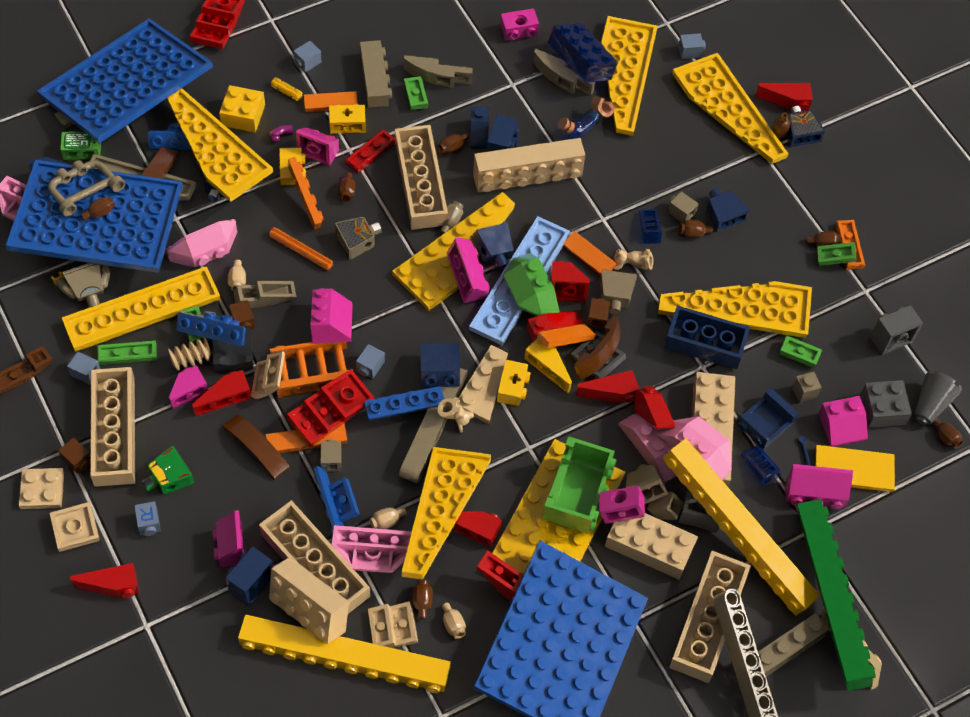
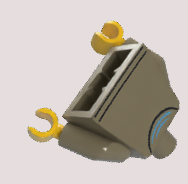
[51,263,110,308]

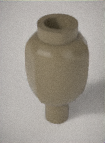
[440,201,464,233]

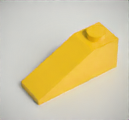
[524,338,572,393]

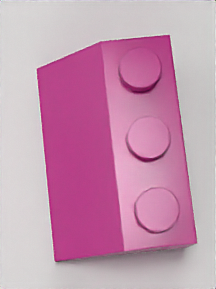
[447,237,490,303]
[310,288,353,343]
[785,464,853,510]

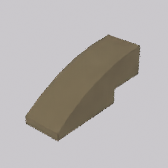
[233,281,297,308]

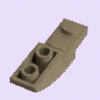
[533,49,596,95]
[404,55,473,88]

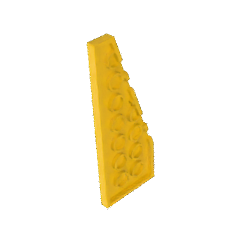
[601,16,658,136]
[672,53,788,164]
[658,281,812,338]

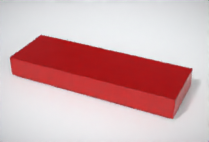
[345,129,395,173]

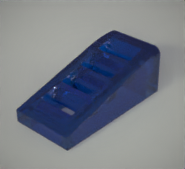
[639,209,662,244]
[741,445,781,486]

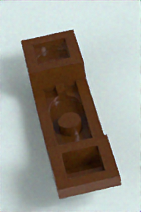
[574,315,621,380]
[0,346,53,394]
[223,414,290,480]

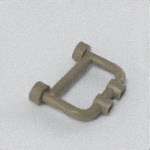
[48,160,125,217]

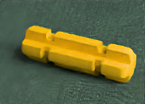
[271,77,303,101]

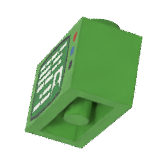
[60,131,101,161]

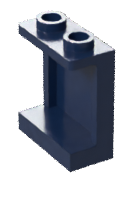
[420,344,460,387]
[736,387,799,449]

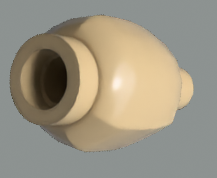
[228,260,246,291]
[369,507,407,529]
[442,603,466,639]

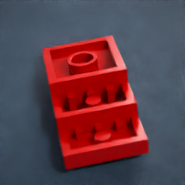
[189,0,245,49]
[286,369,375,447]

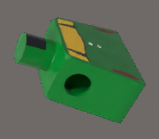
[142,446,194,494]

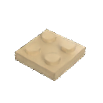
[19,468,64,509]
[50,502,100,552]

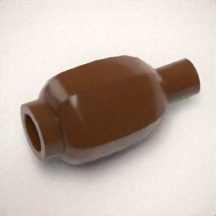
[772,112,790,139]
[438,133,469,154]
[338,172,356,202]
[81,197,116,221]
[679,220,713,238]
[807,231,841,246]
[932,418,964,449]
[412,580,433,619]

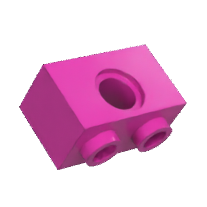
[500,8,539,40]
[599,485,645,524]

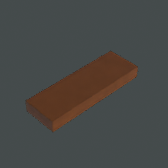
[141,147,178,179]

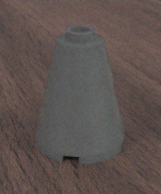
[914,370,962,425]

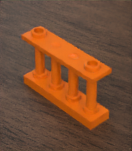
[270,342,353,398]

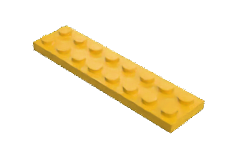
[62,266,221,352]

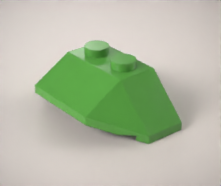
[503,253,560,316]

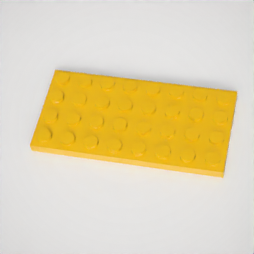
[492,439,626,574]

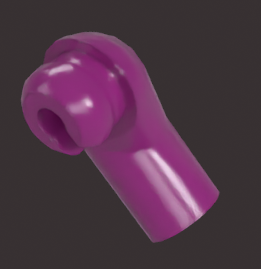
[269,125,293,142]

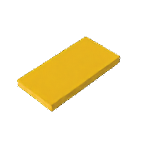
[815,445,895,492]

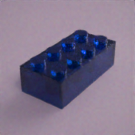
[548,23,618,82]

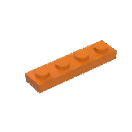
[288,157,324,230]

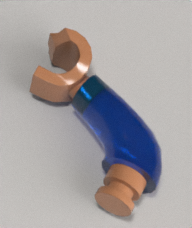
[558,95,615,139]

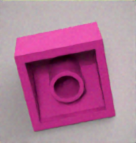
[296,127,339,166]
[818,396,868,447]
[212,510,244,567]

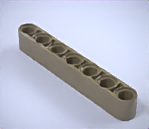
[399,368,468,484]
[714,589,778,717]

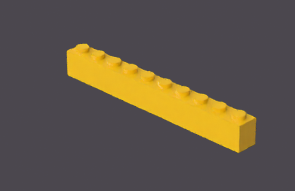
[662,438,820,616]
[238,615,450,693]

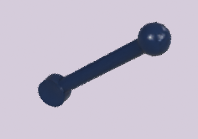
[798,436,811,466]

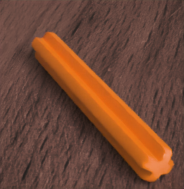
[269,227,333,270]

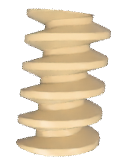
[168,338,211,371]

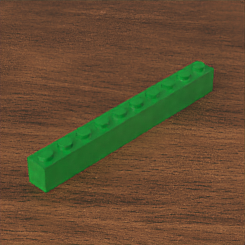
[797,499,876,691]

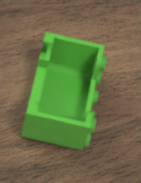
[542,436,616,534]

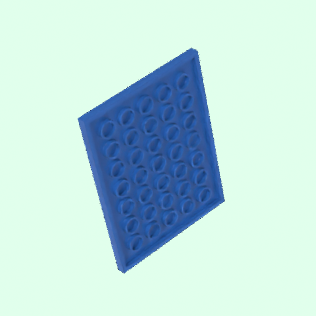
[37,18,213,143]
[6,160,183,273]
[472,540,648,717]

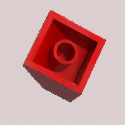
[550,261,590,303]

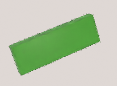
[97,340,157,365]

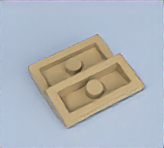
[251,351,285,399]
[368,601,418,648]

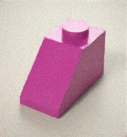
[169,365,208,409]

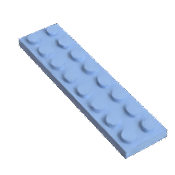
[469,216,570,346]

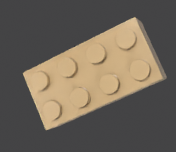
[605,513,698,580]
[269,557,349,644]

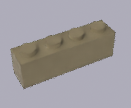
[360,40,392,108]
[758,613,829,677]

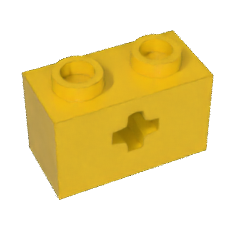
[329,104,366,134]
[497,360,531,407]

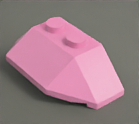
[0,176,26,221]
[166,219,237,268]
[618,414,677,484]
[657,416,732,480]
[332,525,412,573]

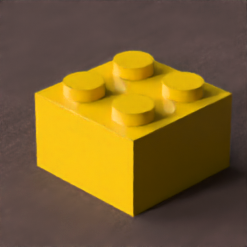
[219,85,265,133]

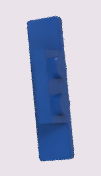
[148,123,192,150]
[176,311,246,346]
[365,386,444,420]
[314,466,360,535]

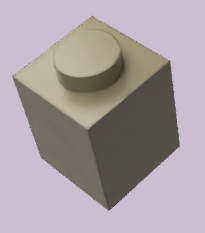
[668,191,698,223]
[792,372,822,403]
[321,440,342,472]
[647,492,683,520]

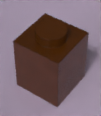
[587,298,610,330]
[229,300,255,329]
[58,437,91,474]

